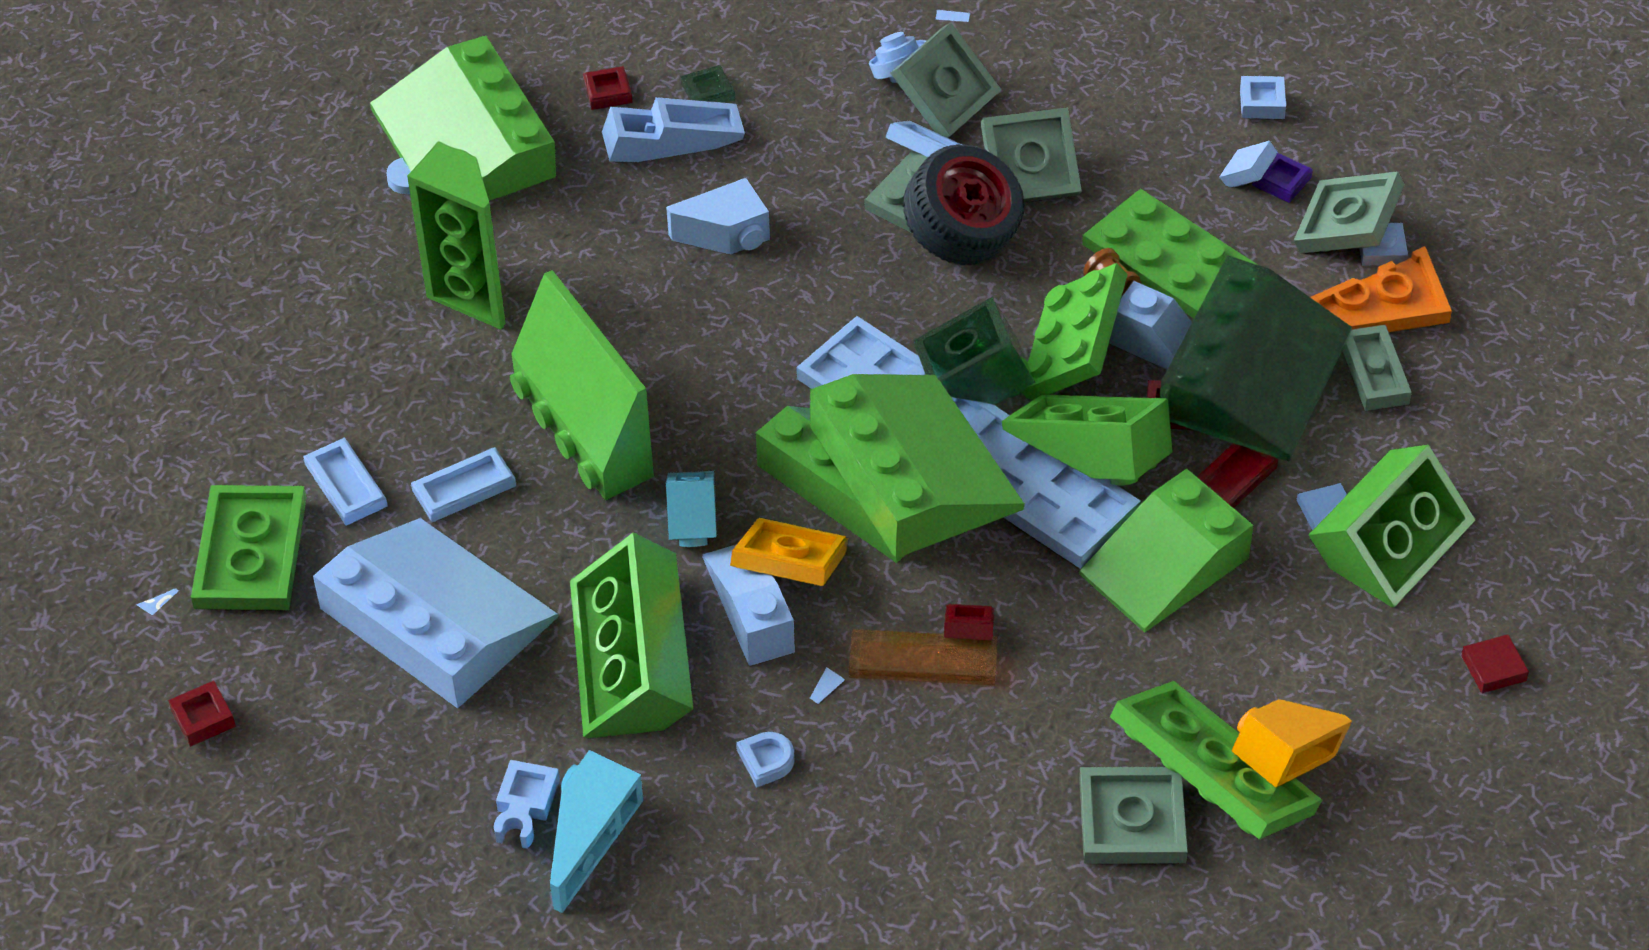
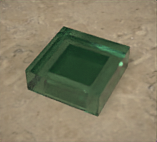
[681,65,735,103]

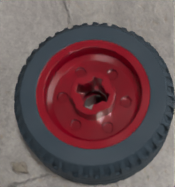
[903,144,1025,265]

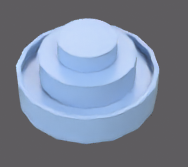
[869,32,926,83]

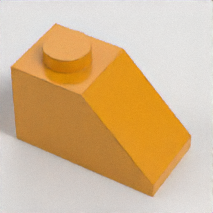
[1231,699,1352,788]

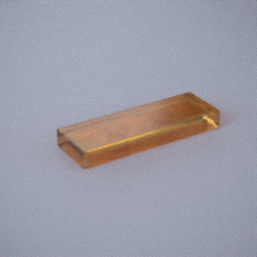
[849,629,998,686]

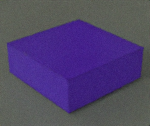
[1252,152,1313,203]

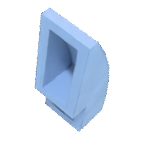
[602,97,745,162]

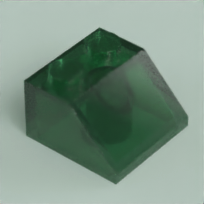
[913,297,1036,405]

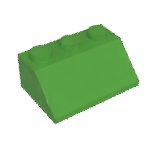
[1308,445,1475,607]

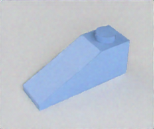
[703,544,795,666]

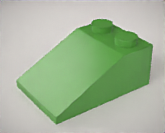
[1002,395,1173,485]
[1079,469,1253,633]

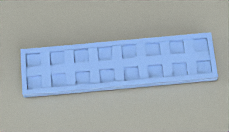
[796,316,1141,569]

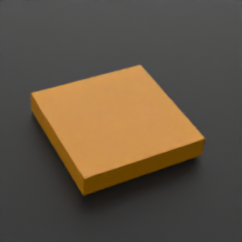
[730,518,848,586]

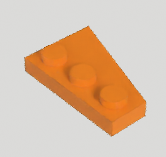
[1307,246,1452,343]

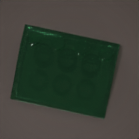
[1160,255,1352,462]

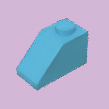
[666,471,717,547]

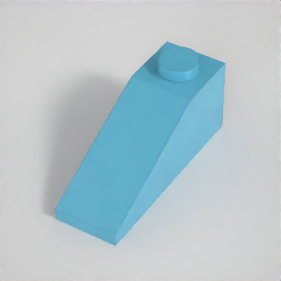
[550,750,643,913]

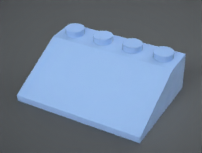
[313,518,558,708]

